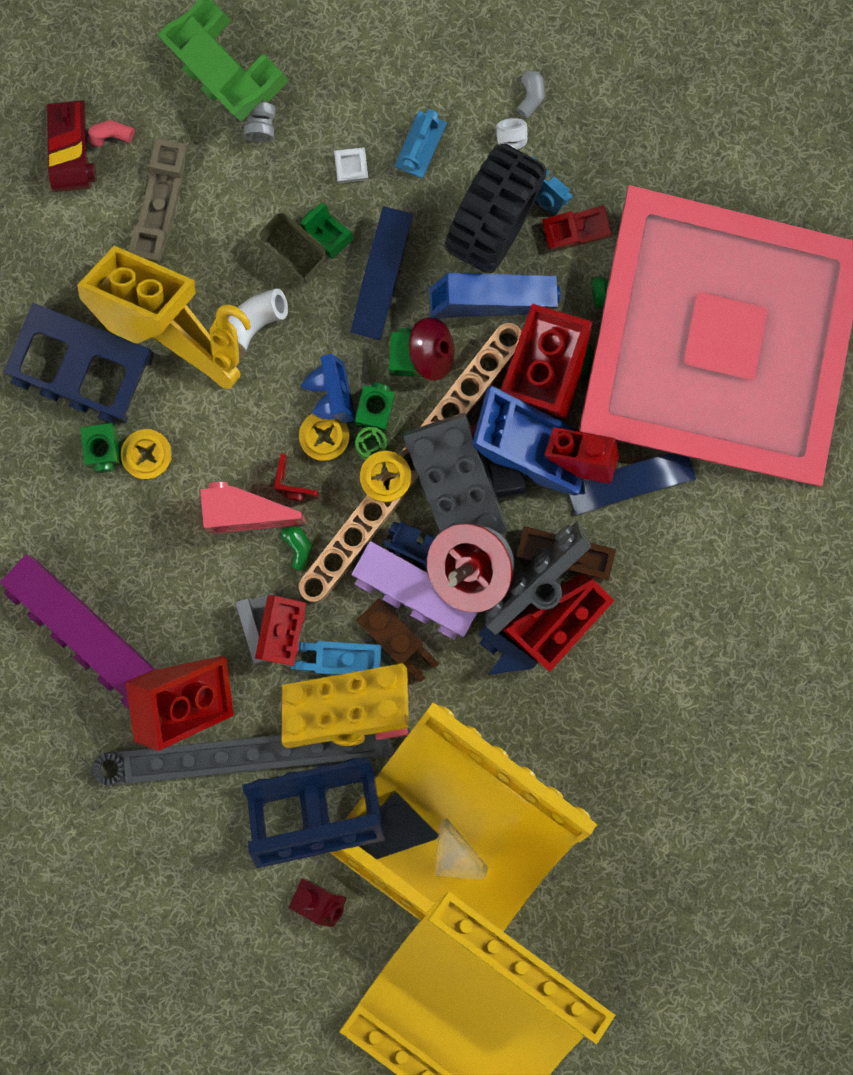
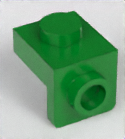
[301,202,354,259]

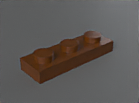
[515,526,616,581]

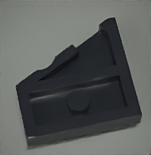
[359,790,440,860]

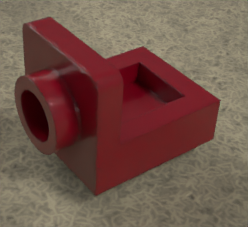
[288,878,347,927]

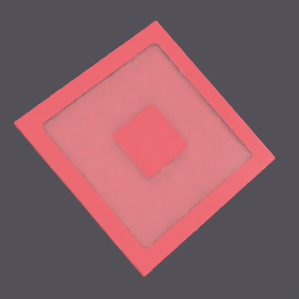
[579,185,853,487]

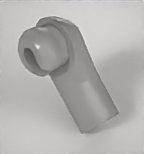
[516,70,545,119]

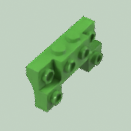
[158,0,289,122]

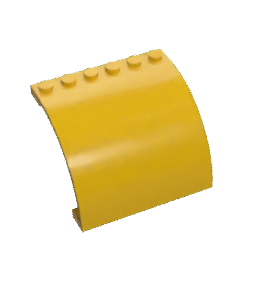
[329,702,597,932]
[339,892,616,1075]

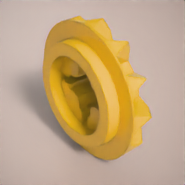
[299,414,349,461]
[121,429,172,480]
[360,451,411,503]

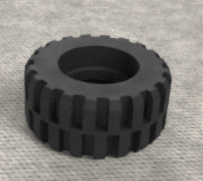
[445,143,547,273]

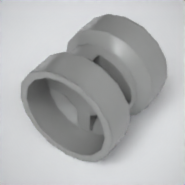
[243,102,276,142]

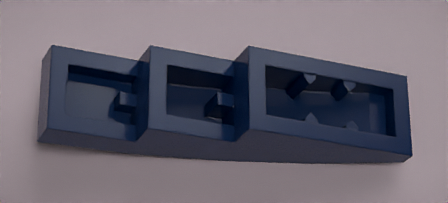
[350,206,414,340]

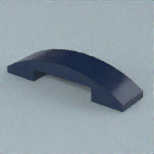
[569,453,696,516]

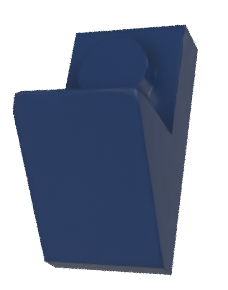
[478,624,537,675]

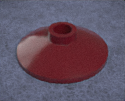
[409,317,455,381]

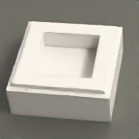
[334,147,368,184]

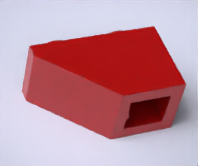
[545,427,619,484]

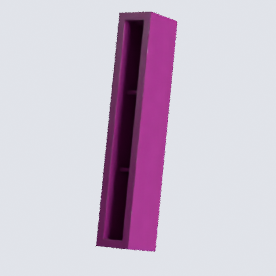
[0,554,156,709]

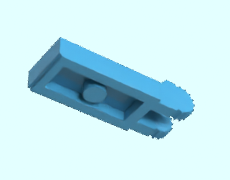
[291,641,381,675]

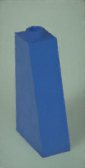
[429,273,561,318]

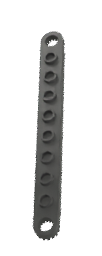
[92,728,411,785]

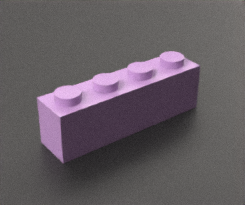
[351,541,477,640]

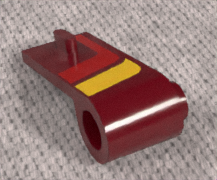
[47,100,97,192]

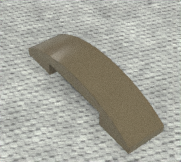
[128,138,187,263]

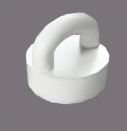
[496,118,528,150]

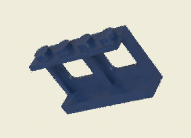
[3,303,155,425]
[242,757,385,868]

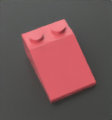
[200,482,306,534]

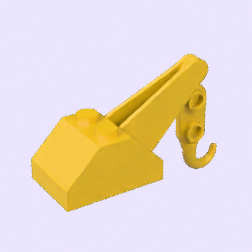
[77,246,251,389]

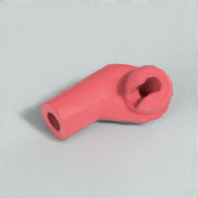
[87,120,135,147]

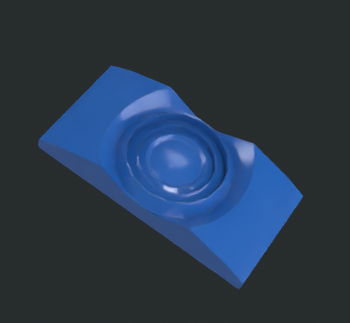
[472,386,583,496]

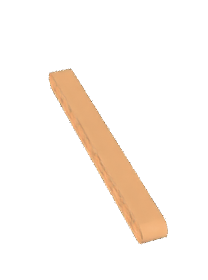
[299,323,522,603]

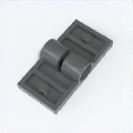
[403,412,507,534]
[485,521,591,635]

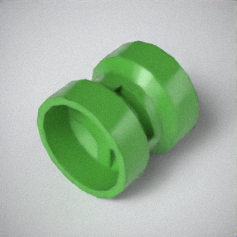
[355,427,388,460]

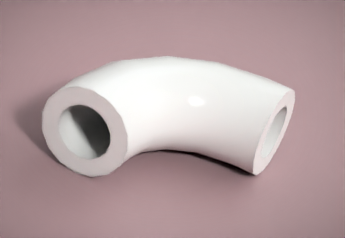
[229,289,288,359]

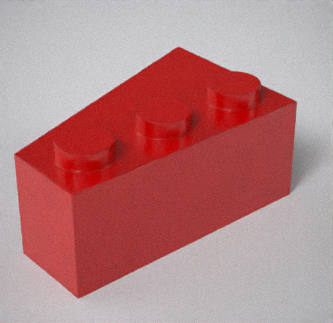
[502,574,615,672]

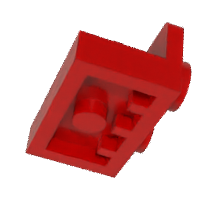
[255,595,306,666]

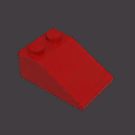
[501,304,592,419]
[125,656,234,751]

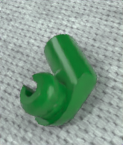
[281,526,312,572]

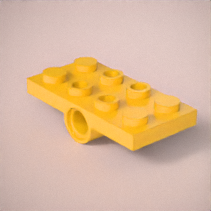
[281,663,409,748]

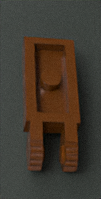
[356,599,439,682]

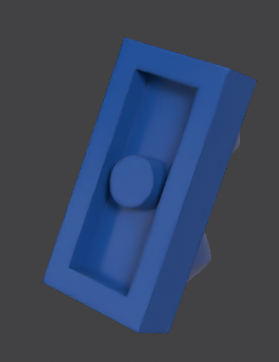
[301,353,356,424]

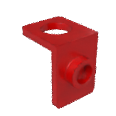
[274,453,319,502]

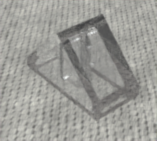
[435,818,488,880]

